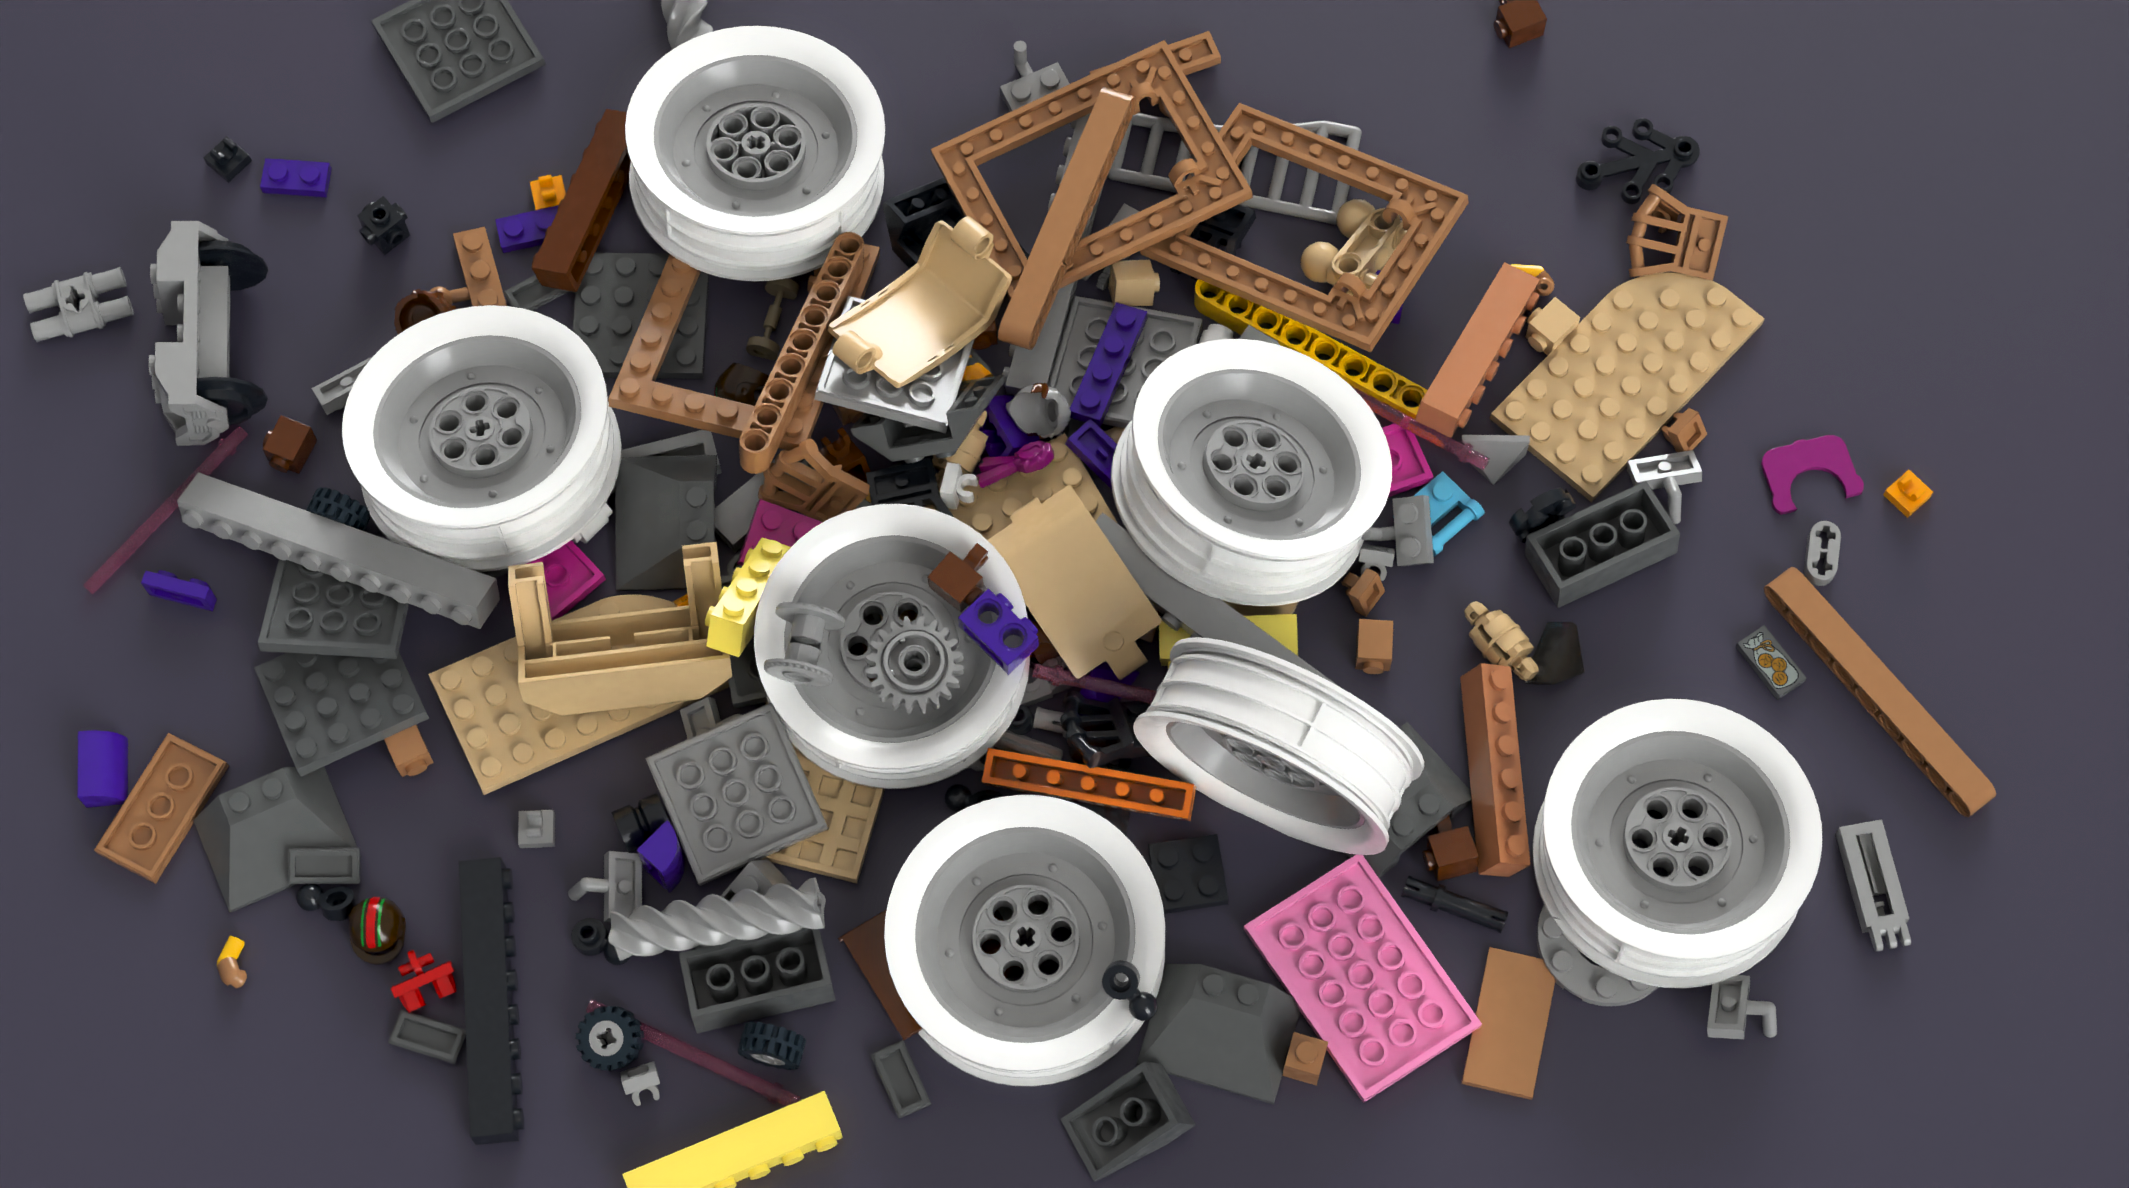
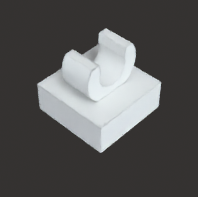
[940,462,978,509]

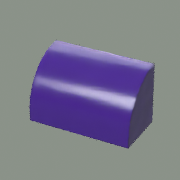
[979,395,1041,457]
[77,730,128,808]
[637,821,685,893]

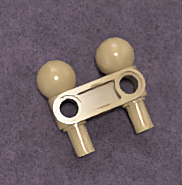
[1301,199,1407,296]

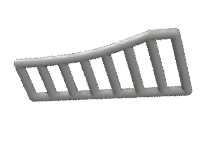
[1107,113,1362,225]

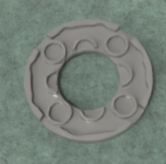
[1536,905,1658,1006]

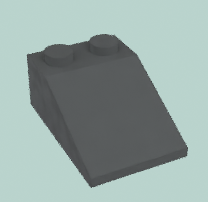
[1060,1062,1196,1181]

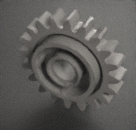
[866,616,964,714]

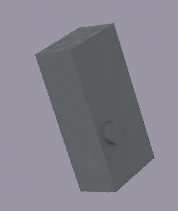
[1525,481,1680,608]
[678,928,836,1033]

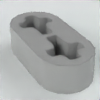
[1804,521,1841,586]

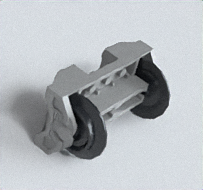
[149,221,268,446]

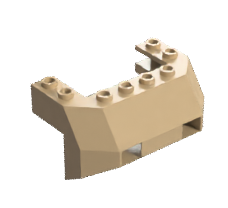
[508,542,732,716]

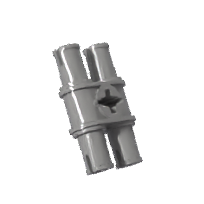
[23,267,134,342]

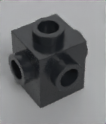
[357,196,410,255]

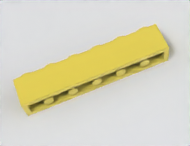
[622,1091,843,1188]

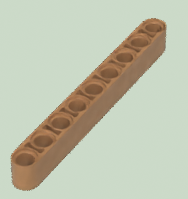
[998,87,1136,350]
[739,232,864,474]
[1764,567,1996,817]

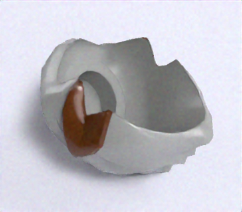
[1006,383,1071,439]

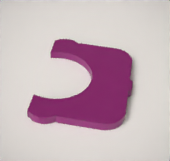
[1761,435,1864,515]

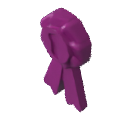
[976,440,1054,488]

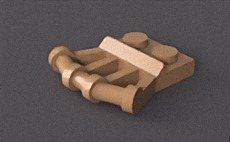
[1626,184,1728,281]
[758,438,870,522]

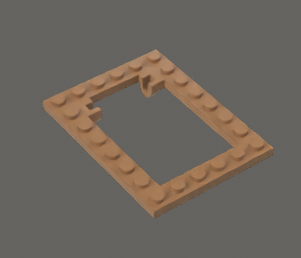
[931,40,1253,299]
[1140,103,1469,352]
[608,244,880,451]

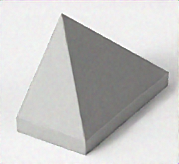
[1459,435,1530,485]

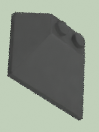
[851,375,1005,463]
[615,455,717,591]
[1344,722,1472,878]
[193,767,361,913]
[1137,964,1300,1105]

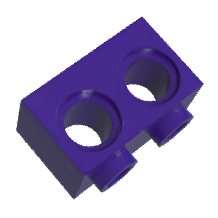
[958,588,1039,675]

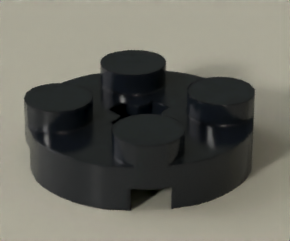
[1509,488,1576,543]

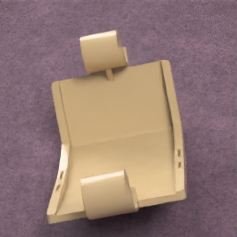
[827,216,1012,388]
[987,485,1162,681]

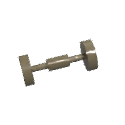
[746,278,799,360]

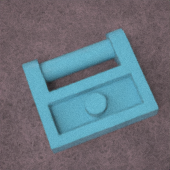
[1393,471,1485,557]

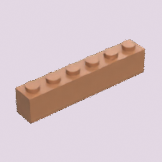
[1415,262,1540,438]
[1460,663,1530,877]

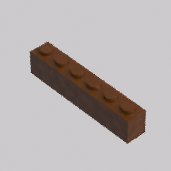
[531,109,631,292]

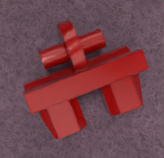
[390,949,457,1013]

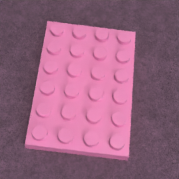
[1244,855,1482,1103]

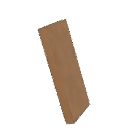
[94,733,229,884]
[1461,947,1556,1100]

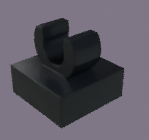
[204,136,252,183]

